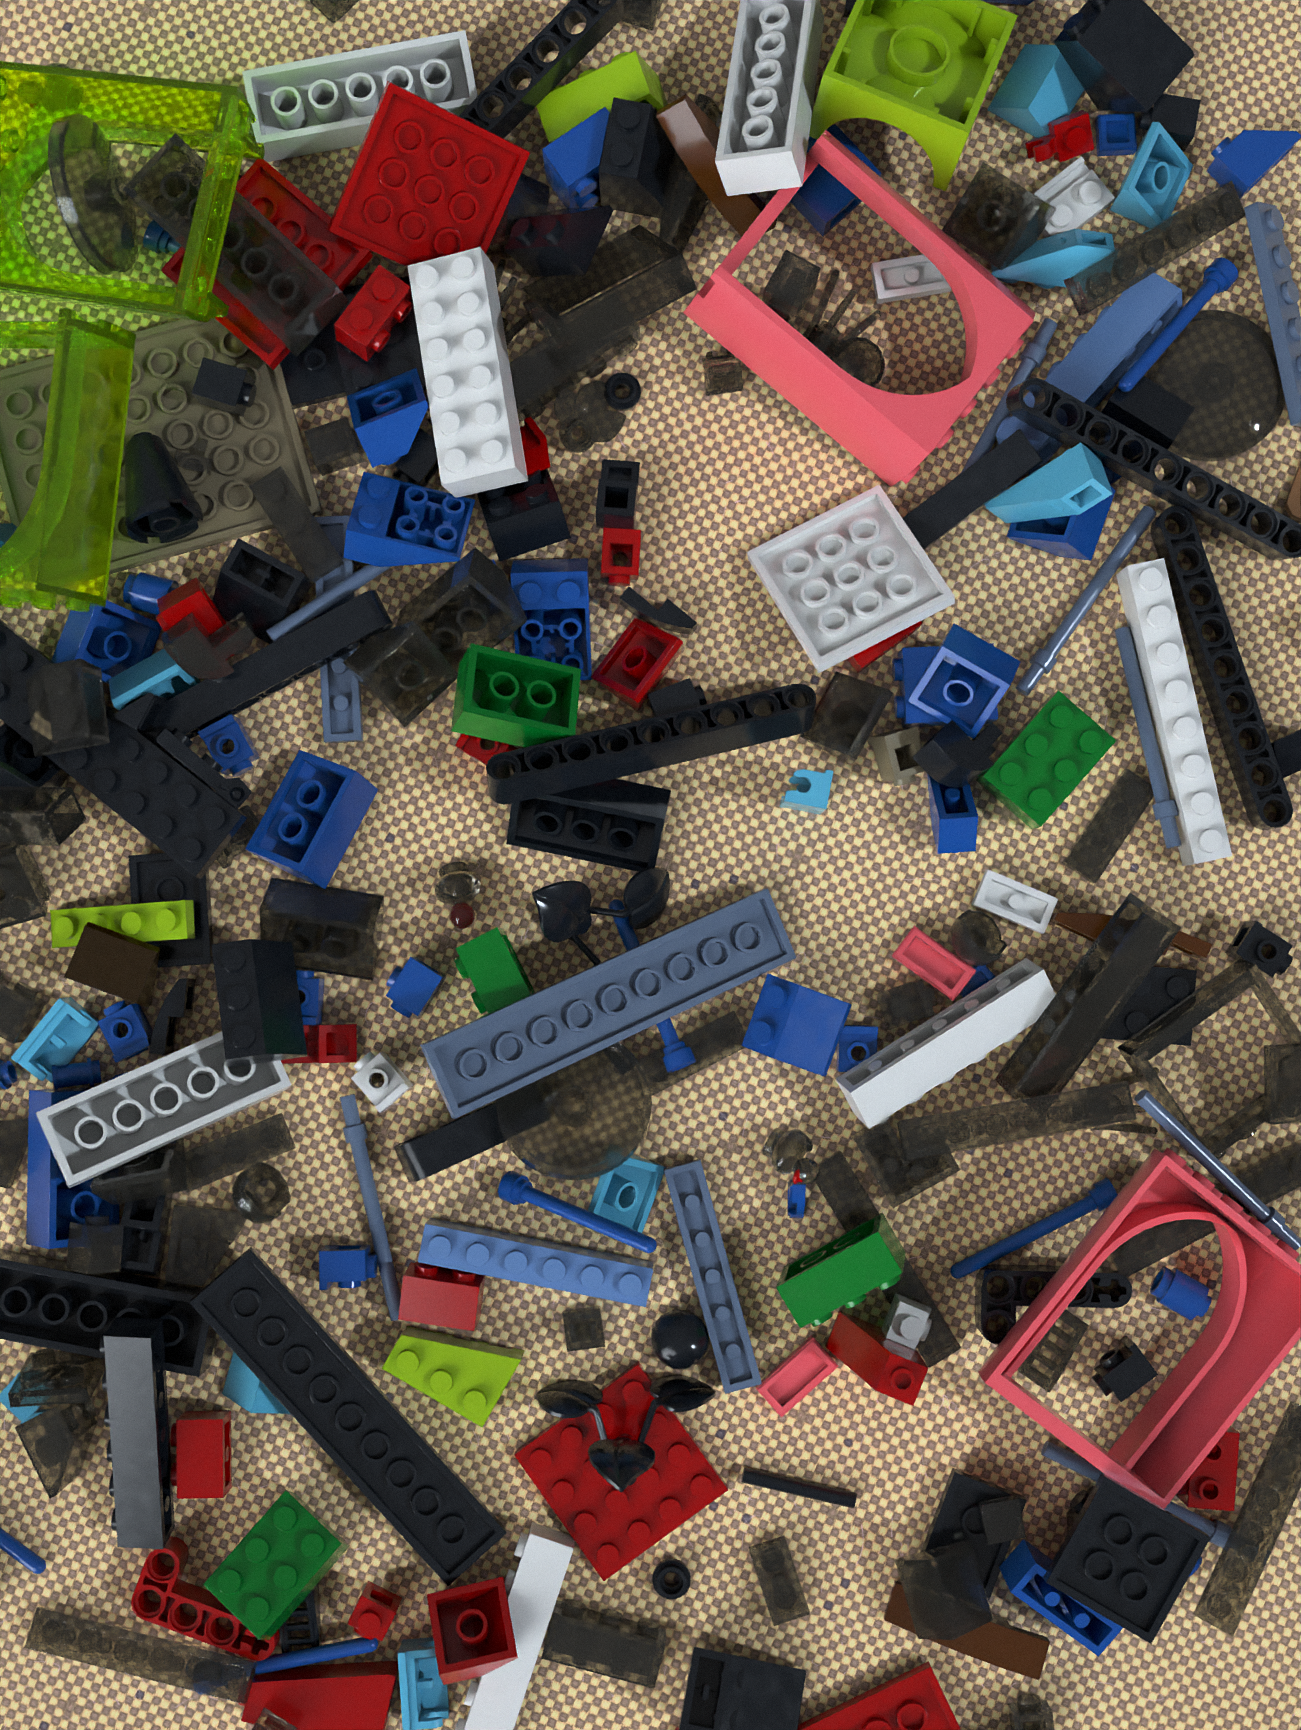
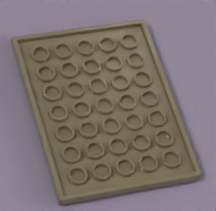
[0,312,323,596]

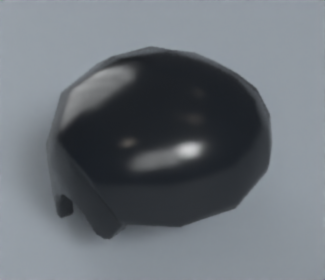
[651,1309,709,1370]

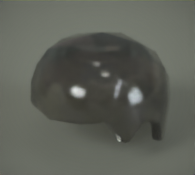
[829,337,885,387]
[950,909,1007,966]
[231,1162,291,1224]

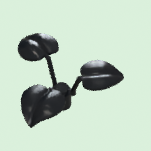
[532,867,670,965]
[534,1375,716,1492]

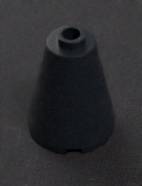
[125,432,204,544]

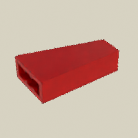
[825,1310,928,1406]
[238,1660,399,1730]

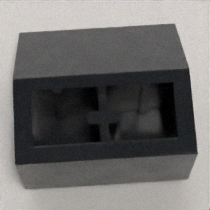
[477,469,571,562]
[212,538,313,644]

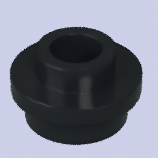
[604,373,641,411]
[652,1559,691,1599]

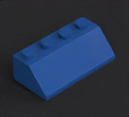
[26,1088,120,1249]

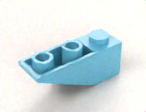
[991,229,1115,294]
[985,442,1113,523]

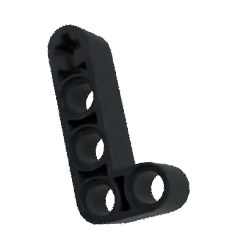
[394,1085,550,1182]
[975,1264,1132,1345]

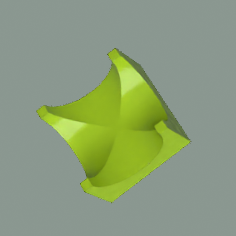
[809,0,1018,191]

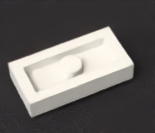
[871,254,951,304]
[971,869,1058,934]

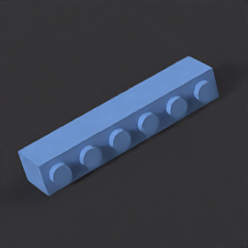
[996,268,1183,473]
[418,1218,653,1307]

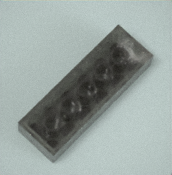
[122,133,349,357]

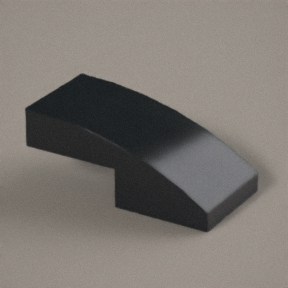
[619,587,697,635]
[149,978,196,1055]

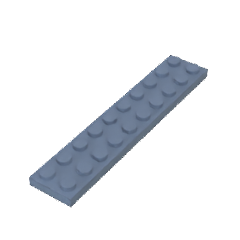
[420,888,797,1119]

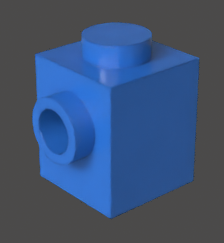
[386,957,446,1018]

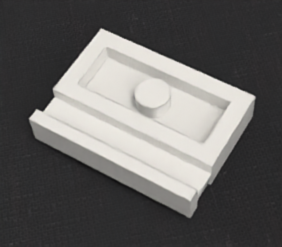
[1021,156,1115,238]

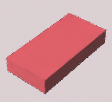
[892,926,977,1002]
[755,1335,838,1418]

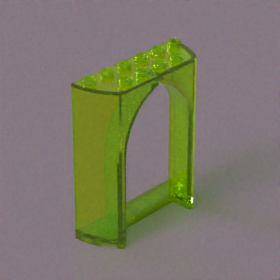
[0,61,265,322]
[0,308,136,612]

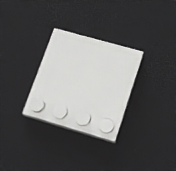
[747,485,955,673]

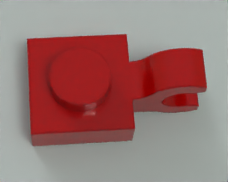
[1025,110,1095,163]

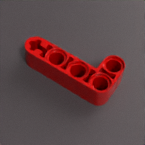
[131,1536,280,1661]

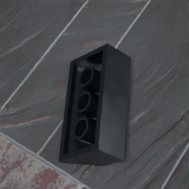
[506,779,671,872]

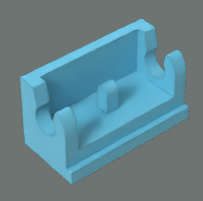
[779,769,834,815]
[11,997,99,1083]
[397,1637,450,1730]

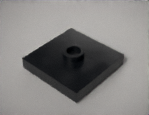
[280,320,346,409]

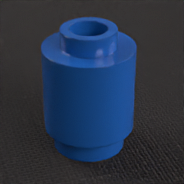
[123,572,179,615]
[1150,1267,1212,1320]

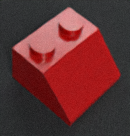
[427,1577,518,1685]

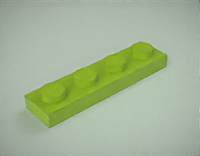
[50,900,195,948]

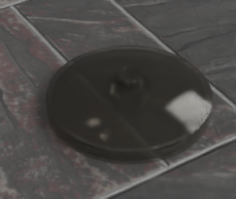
[48,113,139,275]
[1144,310,1285,461]
[496,1042,652,1180]

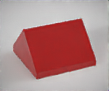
[591,618,684,712]

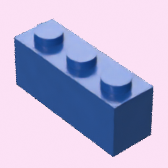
[999,1539,1123,1657]

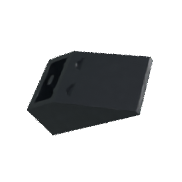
[678,1646,807,1730]

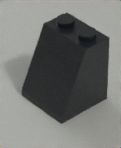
[1053,0,1195,112]
[599,98,685,221]

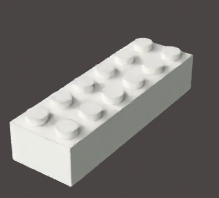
[715,0,824,196]
[242,30,478,162]
[408,247,528,498]
[36,1031,292,1188]

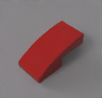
[281,1024,357,1064]

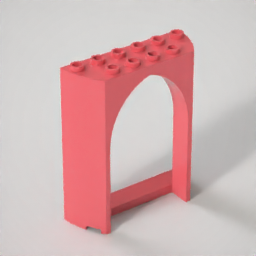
[683,130,1035,487]
[978,1148,1301,1509]

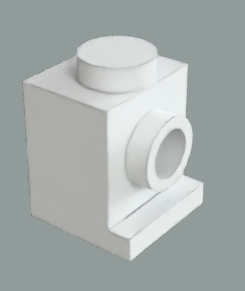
[351,1051,413,1113]
[881,1293,932,1350]

